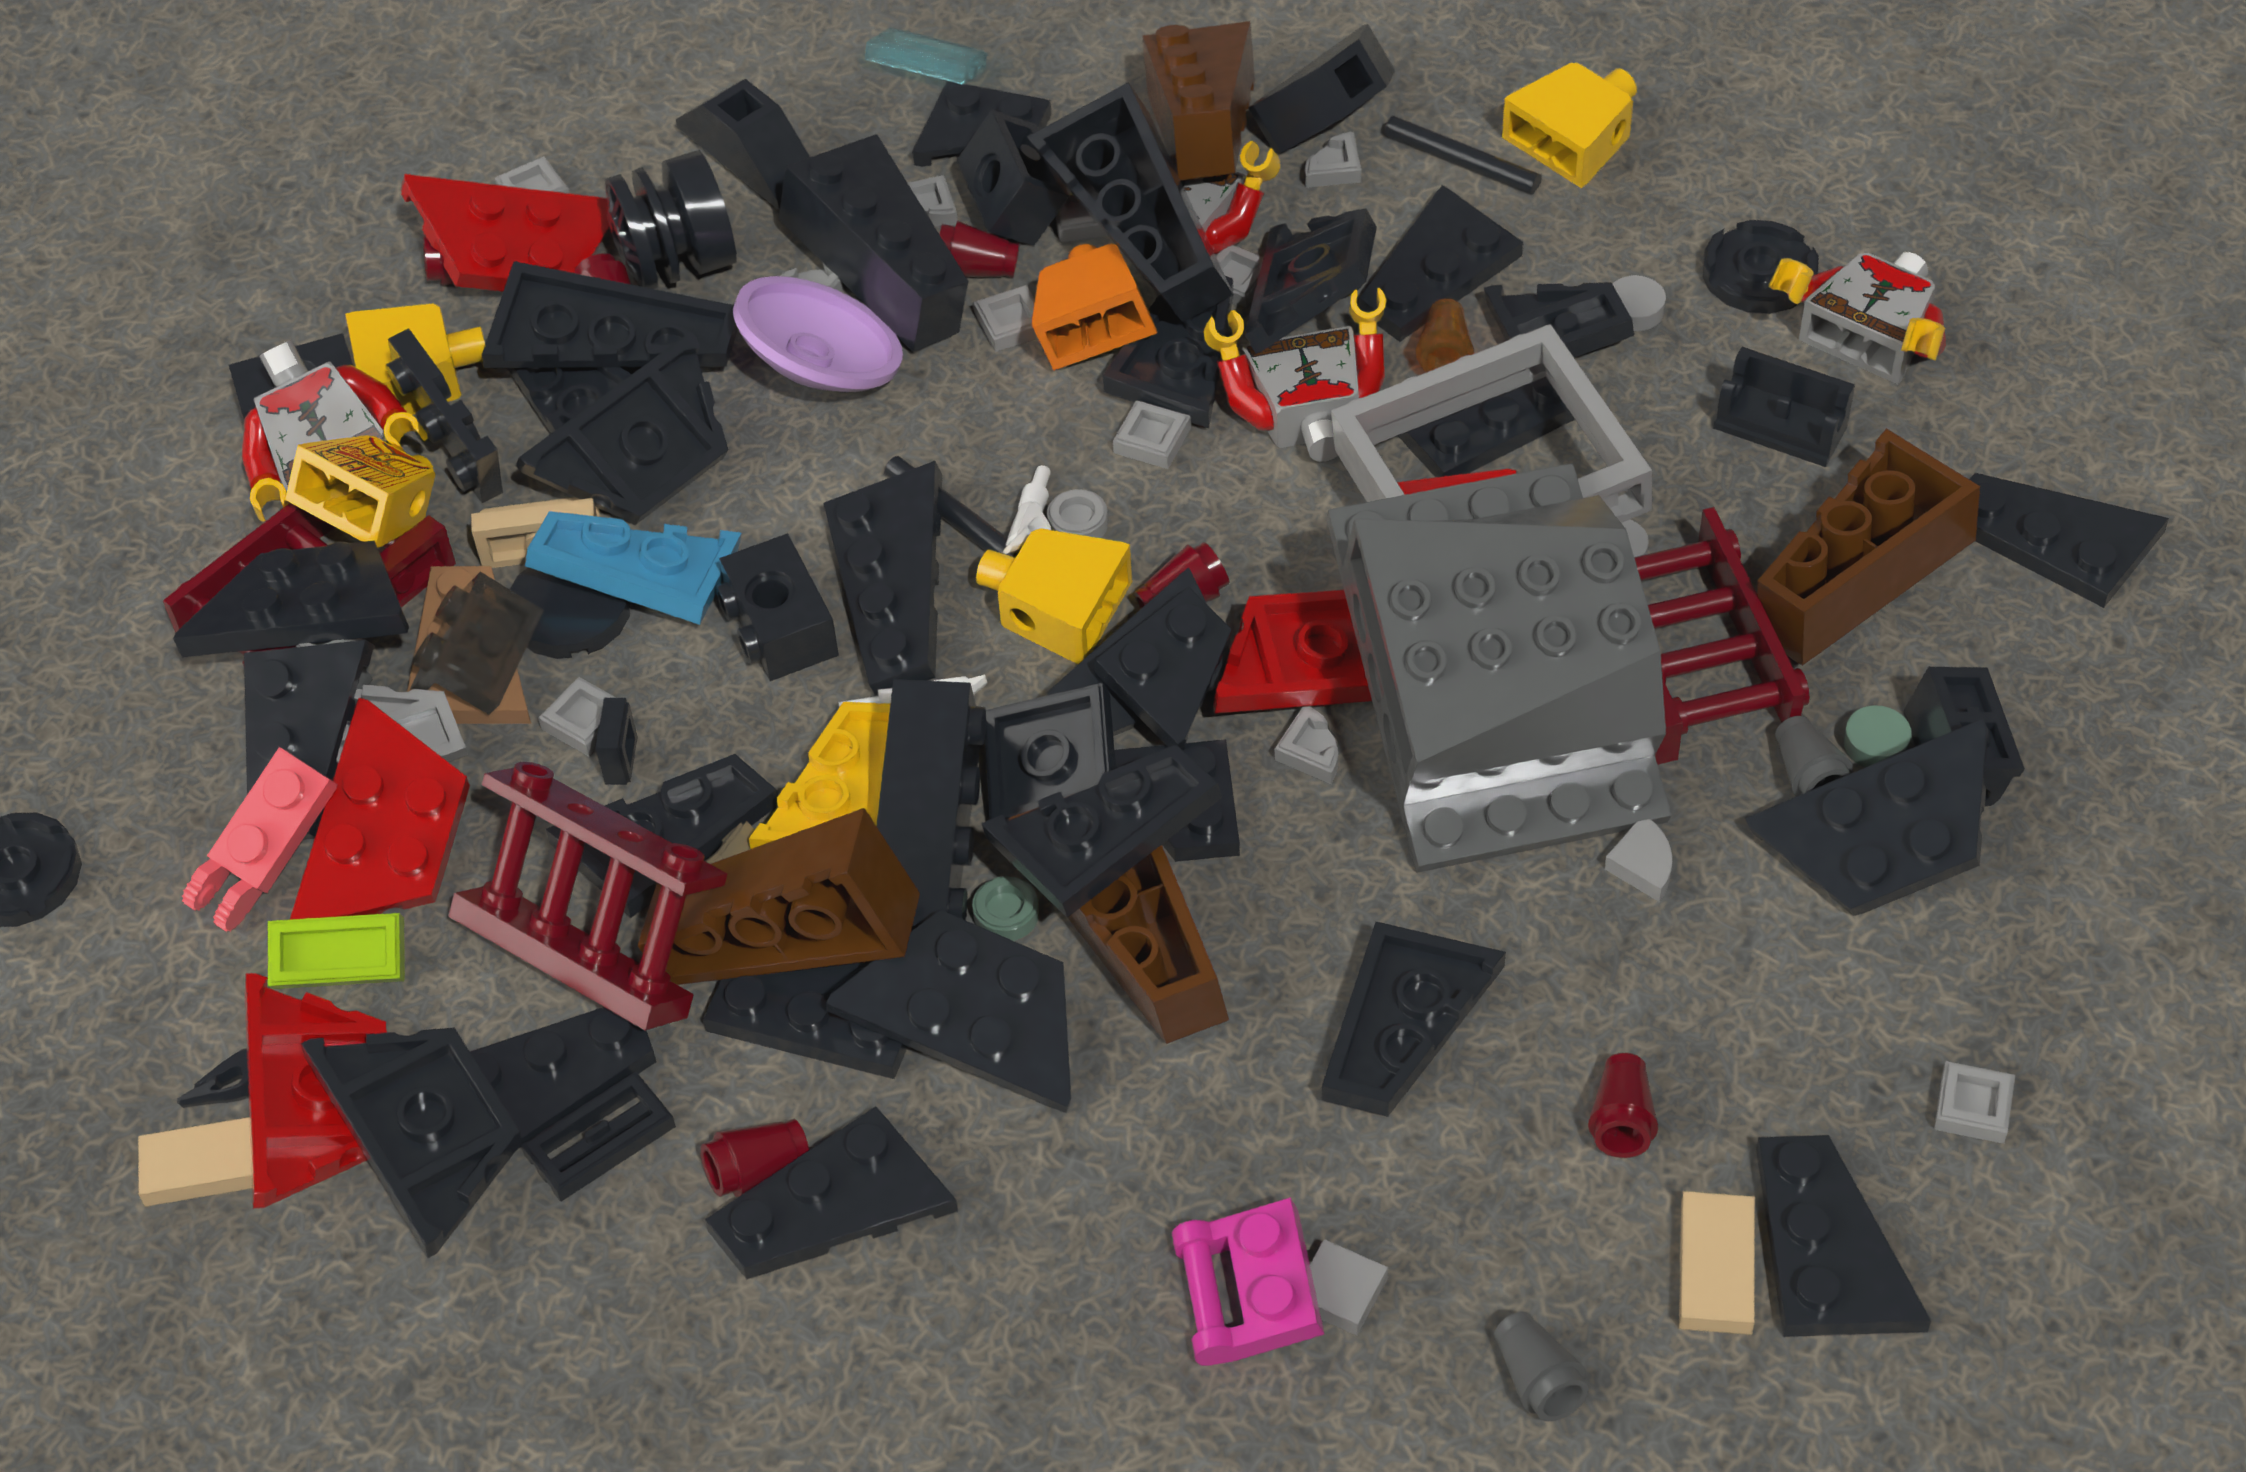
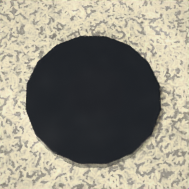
[1702,220,1819,314]
[506,567,630,659]
[0,812,82,927]

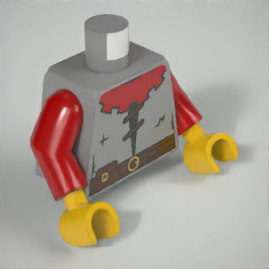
[1134,141,1281,272]
[1768,252,1946,384]
[1204,288,1386,462]
[242,340,428,522]

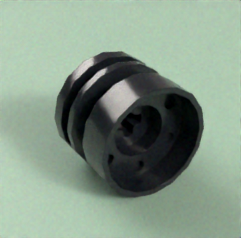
[605,150,737,289]

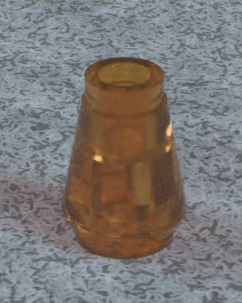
[1415,299,1474,373]

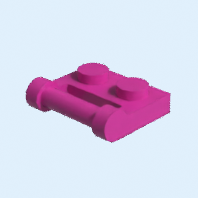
[1172,1198,1325,1366]

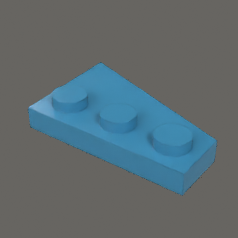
[525,511,742,625]

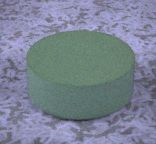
[1843,705,1911,768]
[972,876,1039,941]

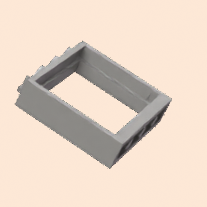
[1331,324,1652,523]

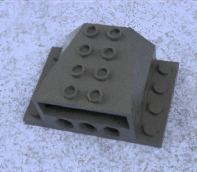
[1326,463,1672,873]

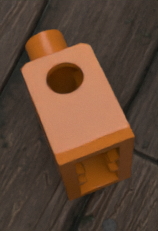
[1032,244,1157,370]

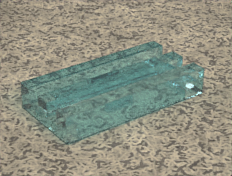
[865,27,987,84]

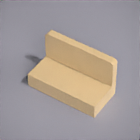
[471,497,601,568]

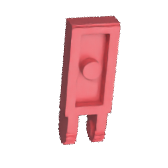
[182,747,338,932]

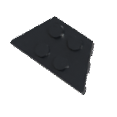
[1245,208,1377,353]
[515,332,728,525]
[173,540,409,658]
[1745,719,1990,916]
[826,910,1071,1113]
[301,1028,522,1258]

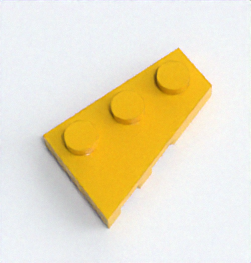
[749,702,890,849]

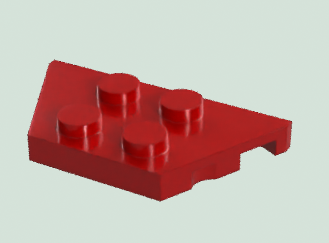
[401,174,610,292]
[1213,590,1372,713]
[290,698,470,920]
[245,973,387,1208]

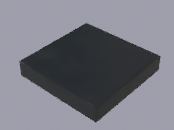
[985,683,1116,822]

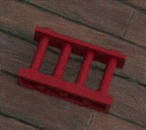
[163,503,456,666]
[1634,507,1810,765]
[448,762,728,1031]

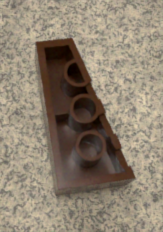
[1142,21,1255,180]
[1757,428,1980,666]
[1008,792,1229,1044]
[638,808,920,985]

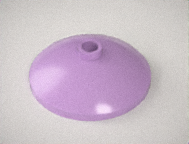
[733,276,903,392]

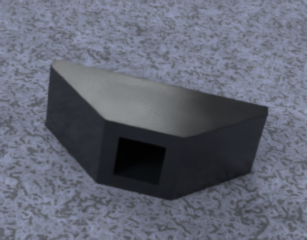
[1248,24,1395,154]
[676,79,810,210]

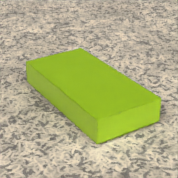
[268,913,405,989]

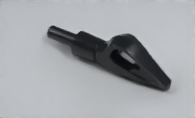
[177,1048,249,1108]

